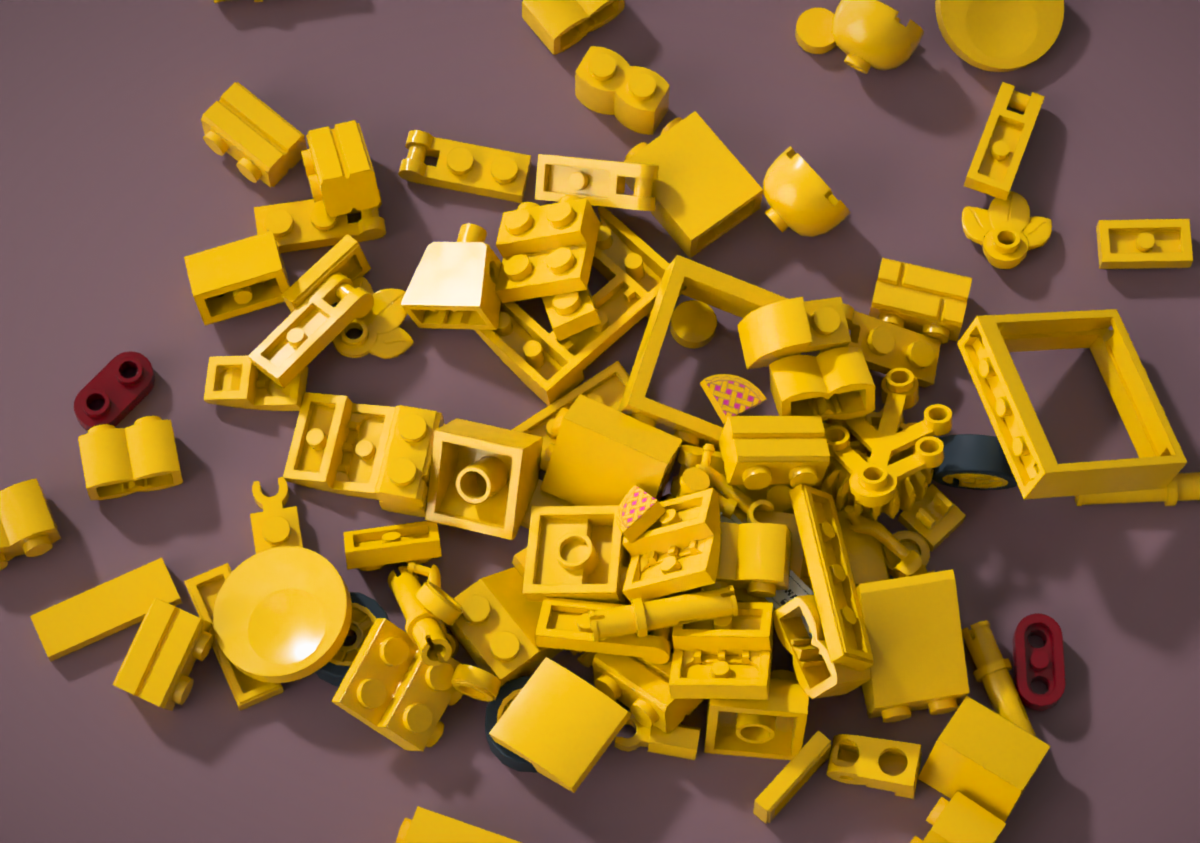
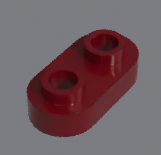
[74,351,155,431]
[1012,613,1065,711]

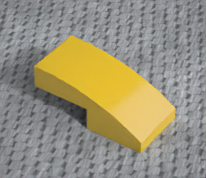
[204,356,309,411]

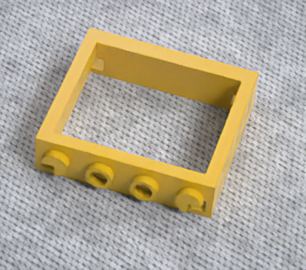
[618,255,822,452]
[957,309,1187,500]

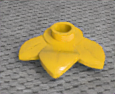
[961,191,1052,269]
[332,277,414,359]

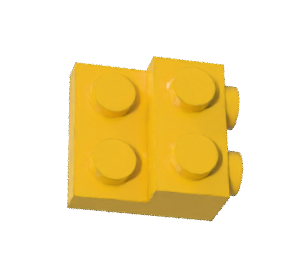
[495,195,600,303]
[522,505,629,605]
[331,618,463,751]

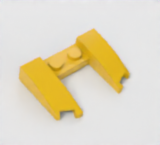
[474,206,681,406]

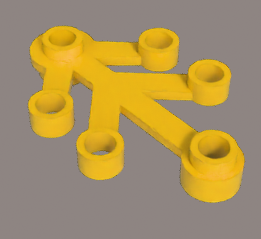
[824,368,952,508]

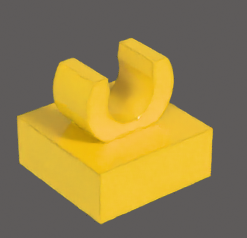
[898,484,966,552]

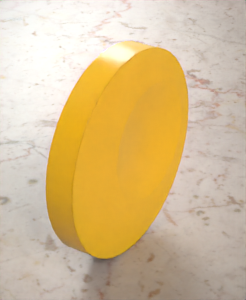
[935,0,1064,72]
[213,546,352,683]

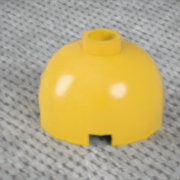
[832,0,924,74]
[763,146,851,237]

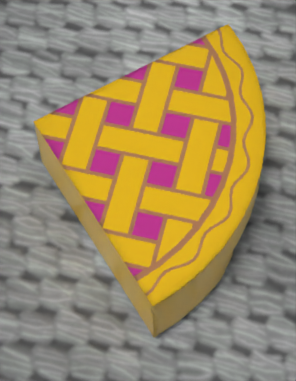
[700,374,766,424]
[616,485,666,544]

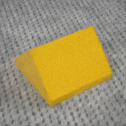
[918,695,1051,822]

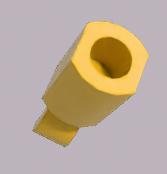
[614,711,701,760]

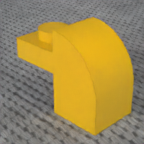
[737,297,851,369]

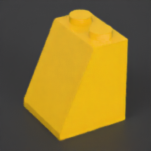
[856,569,969,723]

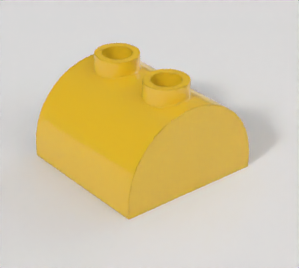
[704,670,809,760]

